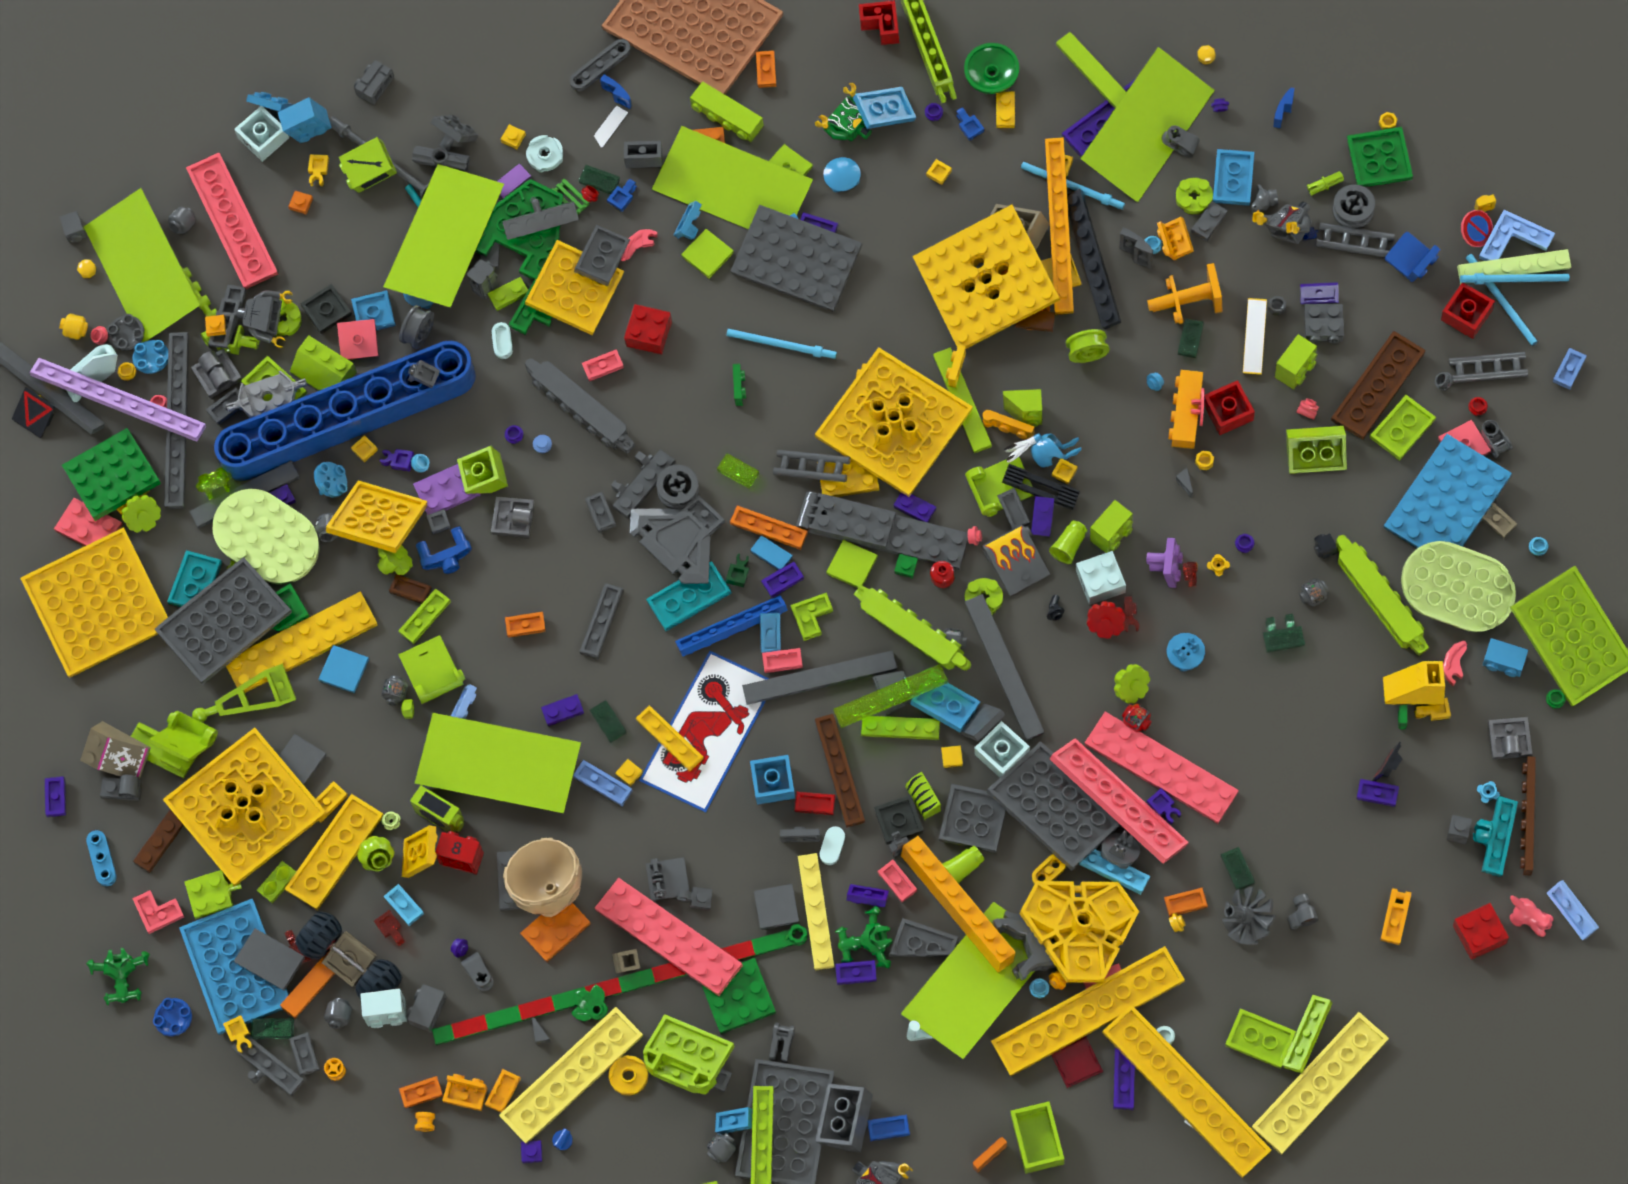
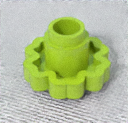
[122,495,161,533]
[377,545,413,575]
[1114,664,1150,704]

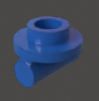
[552,1128,573,1150]

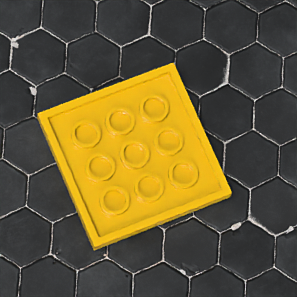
[525,240,624,336]
[326,480,427,553]

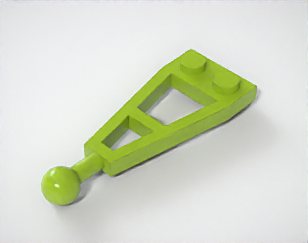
[192,663,297,722]

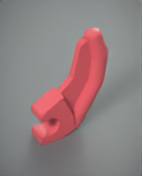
[621,229,658,261]
[1443,640,1467,686]

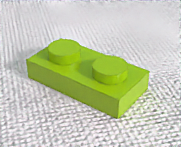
[488,277,528,311]

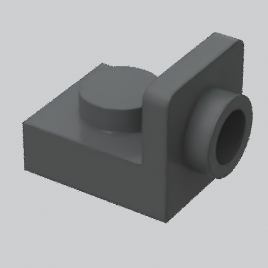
[408,360,440,388]

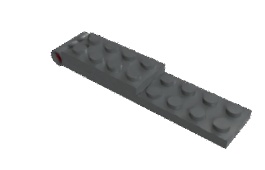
[796,492,968,570]

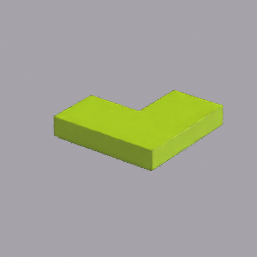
[790,592,833,641]

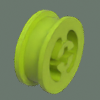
[1065,329,1110,363]

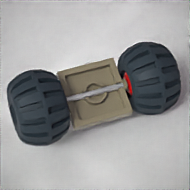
[295,912,402,1000]

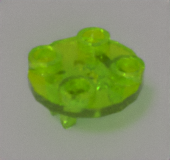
[196,467,232,499]

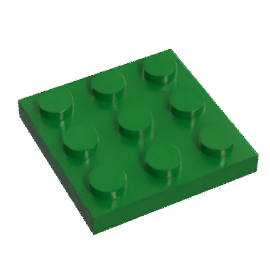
[1347,127,1413,187]
[701,958,776,1035]

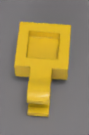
[1414,698,1451,721]

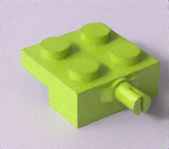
[184,870,242,919]

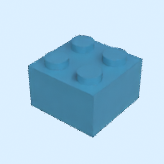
[278,97,332,143]
[750,755,796,805]

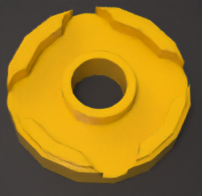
[608,1055,649,1096]

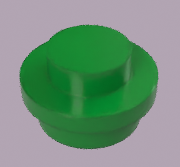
[1546,689,1566,709]

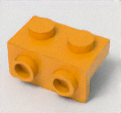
[1157,217,1194,260]
[442,1074,488,1111]

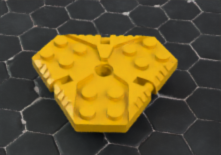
[1019,881,1139,983]

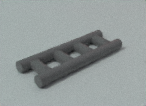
[1316,222,1395,257]
[1449,352,1528,383]
[773,450,851,482]

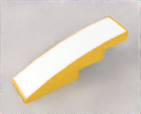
[1243,298,1267,375]

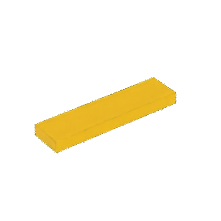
[636,705,704,771]

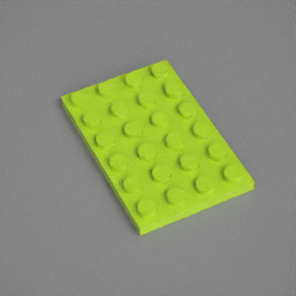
[1510,566,1628,706]

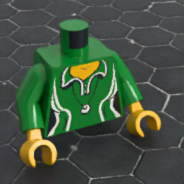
[815,83,872,141]

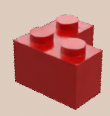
[859,0,899,45]

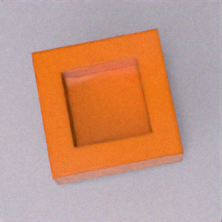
[288,191,313,215]

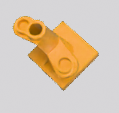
[1147,263,1222,325]

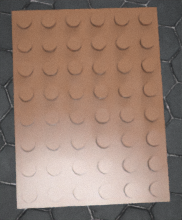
[602,0,783,95]

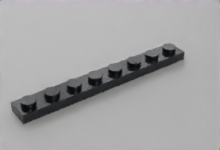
[1067,189,1122,330]

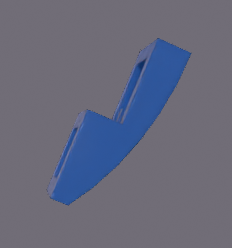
[600,74,632,109]
[1273,88,1295,128]

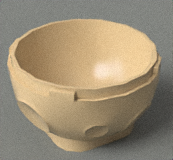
[503,838,582,917]

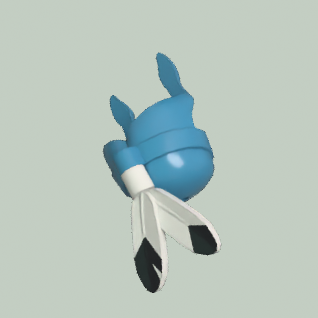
[1004,433,1081,468]

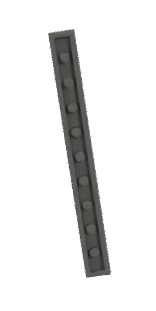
[164,332,189,509]

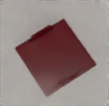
[1051,1037,1103,1088]

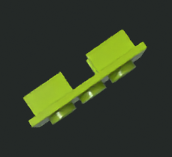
[131,722,197,779]

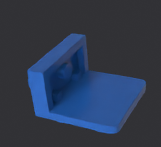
[1385,232,1441,282]

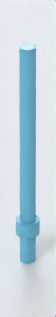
[1021,162,1125,210]
[1466,254,1538,346]
[1460,273,1570,285]
[727,329,837,359]

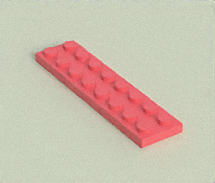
[186,153,279,289]
[1085,712,1239,824]
[1050,738,1189,864]
[595,878,743,996]

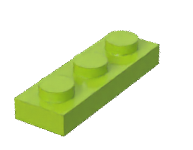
[398,589,451,645]

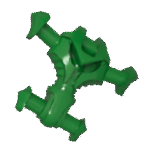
[835,906,893,969]
[86,948,150,1005]

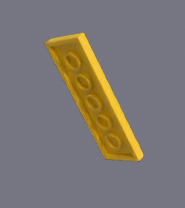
[285,794,384,911]

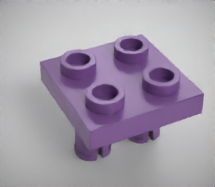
[1146,538,1183,588]

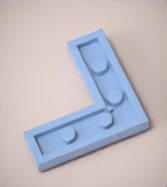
[1479,210,1555,261]

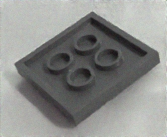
[939,784,1006,853]

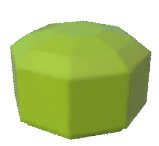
[401,699,414,719]

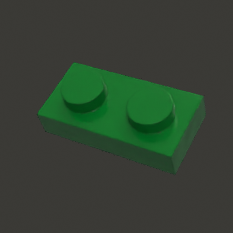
[733,364,746,406]

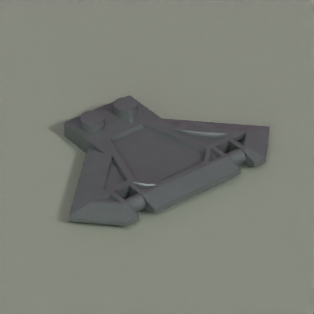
[630,495,725,584]

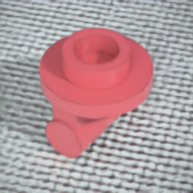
[1296,398,1319,420]

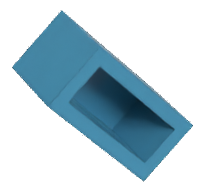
[1483,638,1528,677]

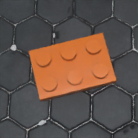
[520,903,591,963]

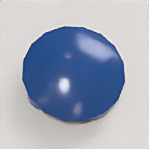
[153,998,192,1037]

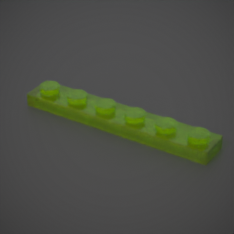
[833,664,948,728]

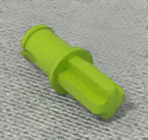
[1306,171,1344,196]

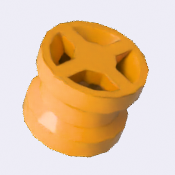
[324,1058,346,1081]
[414,1112,435,1132]

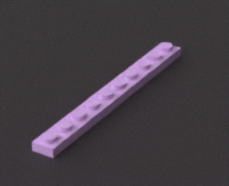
[30,358,206,442]

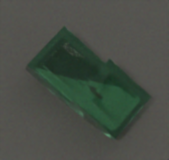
[251,1018,294,1039]

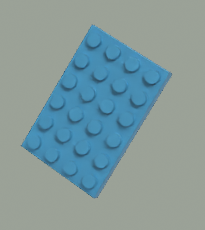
[1384,434,1512,548]
[179,898,289,1035]

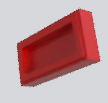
[795,792,836,815]

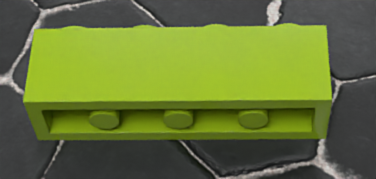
[690,81,764,142]

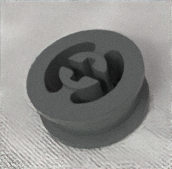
[1333,185,1375,228]
[399,305,434,349]
[656,465,699,509]

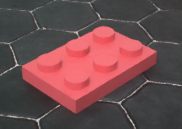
[54,498,123,546]

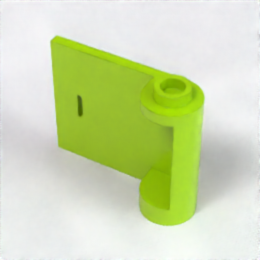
[965,457,1034,517]
[398,635,466,704]
[148,711,218,762]

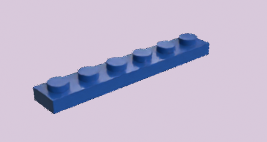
[675,595,788,657]

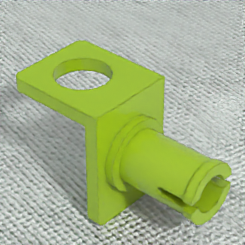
[216,325,260,355]

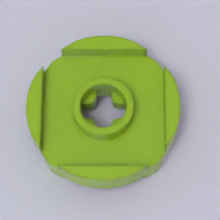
[1176,178,1213,215]
[274,299,302,337]
[965,578,1003,615]

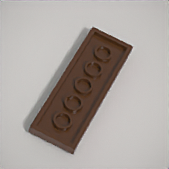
[1331,331,1426,440]

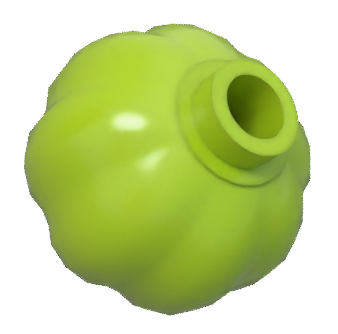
[357,836,395,872]

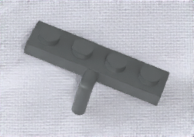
[502,197,579,240]
[231,1035,304,1096]

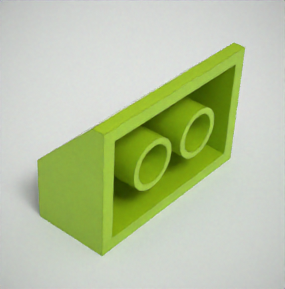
[290,335,357,391]
[1286,426,1347,474]

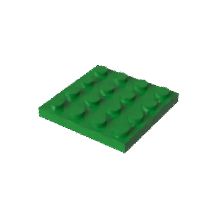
[62,428,161,521]

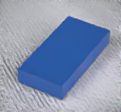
[867,1114,910,1141]

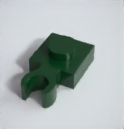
[726,554,749,588]

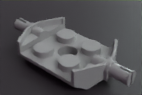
[226,371,307,418]

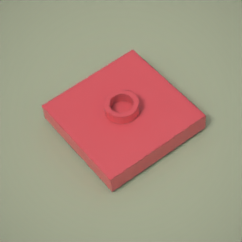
[337,319,379,360]
[1438,420,1491,456]

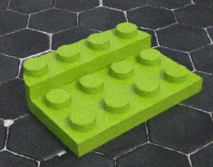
[643,1014,735,1094]

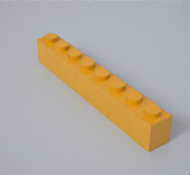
[901,836,1016,973]

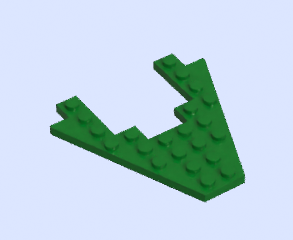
[475,179,563,335]

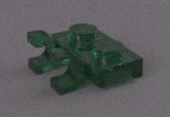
[1263,613,1305,653]

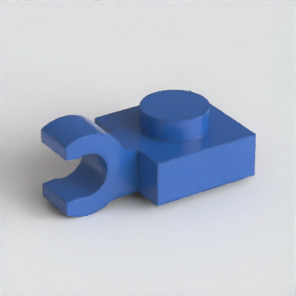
[956,107,985,141]
[607,179,637,212]

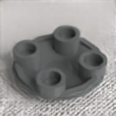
[107,314,144,350]

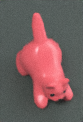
[1510,895,1554,937]

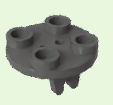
[1101,830,1140,869]

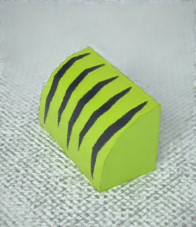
[905,772,941,820]

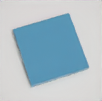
[351,290,396,330]
[319,645,369,694]

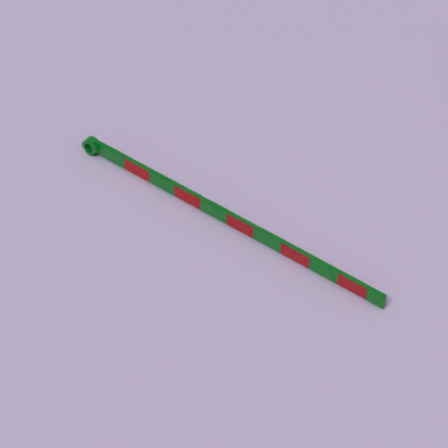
[432,924,808,1045]

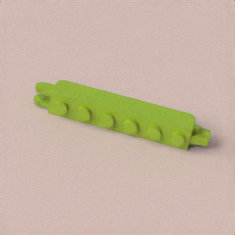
[901,0,957,103]
[1335,535,1429,656]
[854,585,971,671]

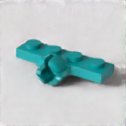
[1473,796,1518,877]

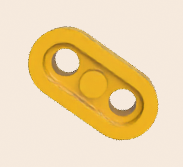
[1032,854,1066,885]

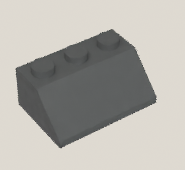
[816,1084,873,1152]

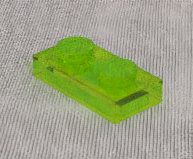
[717,453,759,489]

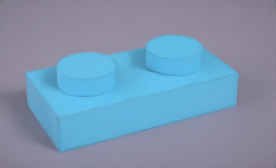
[384,884,424,926]

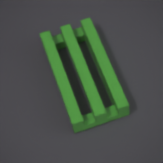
[552,179,590,214]

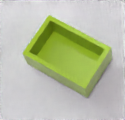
[1010,1101,1065,1174]

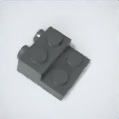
[1304,304,1344,344]

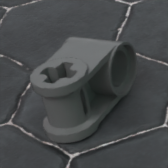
[1162,125,1200,158]
[1480,420,1513,458]
[461,952,494,991]

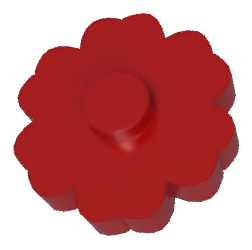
[1086,601,1126,639]

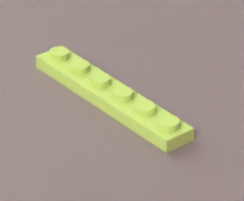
[1457,249,1571,285]

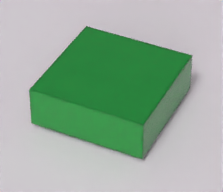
[1398,705,1407,729]

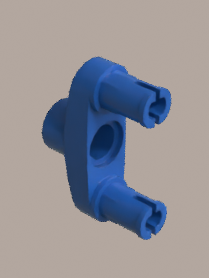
[416,527,472,574]

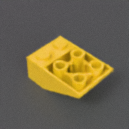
[1383,661,1445,705]

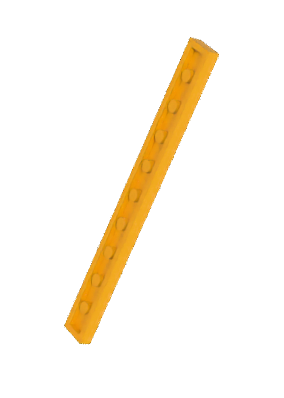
[1045,137,1074,315]

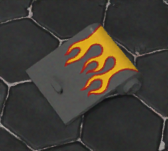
[981,525,1050,596]

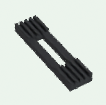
[1002,464,1080,510]

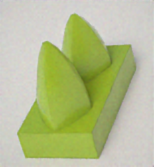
[257,861,296,904]

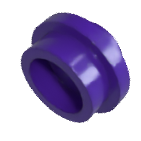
[1211,98,1229,112]
[925,103,943,121]
[505,425,524,444]
[1235,534,1254,553]
[451,938,468,958]

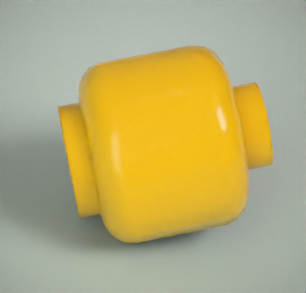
[59,313,88,340]

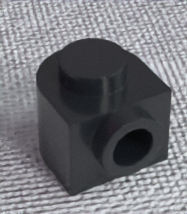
[1314,533,1338,559]

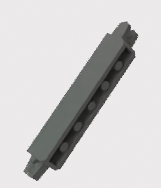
[525,358,635,454]

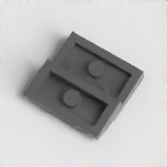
[1120,227,1153,269]

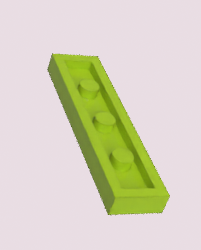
[861,716,940,740]
[1282,995,1333,1073]

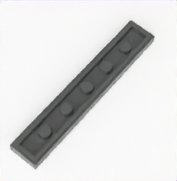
[189,461,300,529]

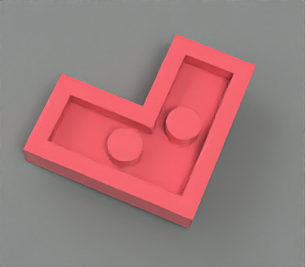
[133,890,184,934]

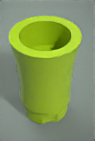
[1049,520,1088,564]
[942,846,984,884]

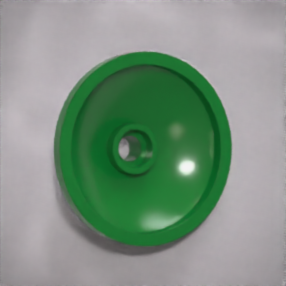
[964,43,1019,94]

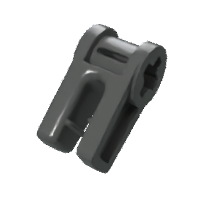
[769,1022,795,1063]

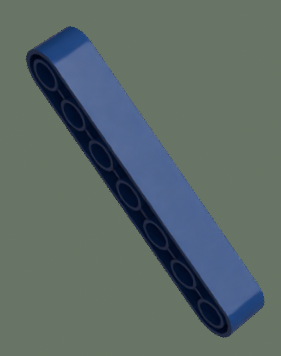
[214,341,476,481]

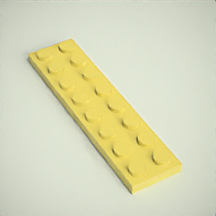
[499,1007,643,1144]
[1251,1012,1389,1155]

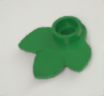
[572,985,608,1021]

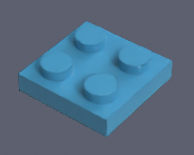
[246,92,294,111]

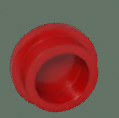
[581,185,599,202]
[1468,397,1488,416]

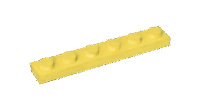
[798,853,834,971]

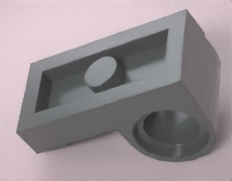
[100,775,142,801]

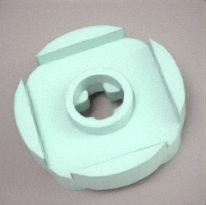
[526,135,563,173]

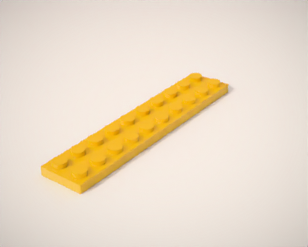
[991,946,1185,1077]
[1102,1004,1271,1178]

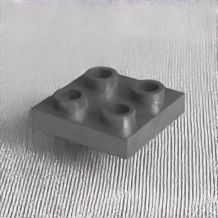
[491,497,534,538]
[1488,717,1532,760]

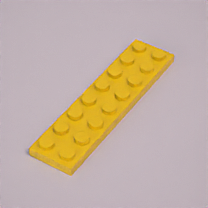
[226,591,378,693]

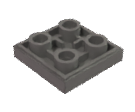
[960,703,1005,741]
[754,884,799,930]

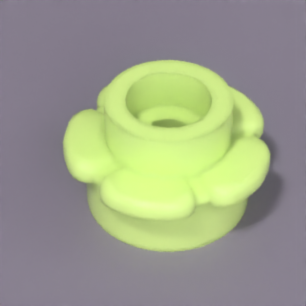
[382,812,401,830]

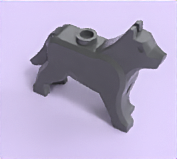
[992,911,1057,981]

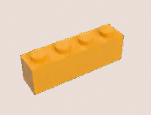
[1168,370,1203,449]

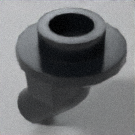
[1046,595,1065,621]

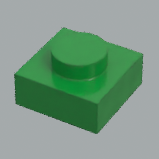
[894,554,918,578]

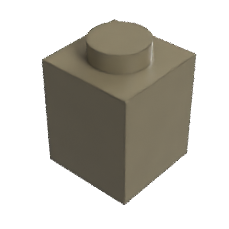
[612,949,640,974]

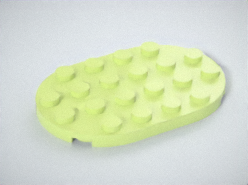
[212,489,320,584]
[1401,541,1516,632]

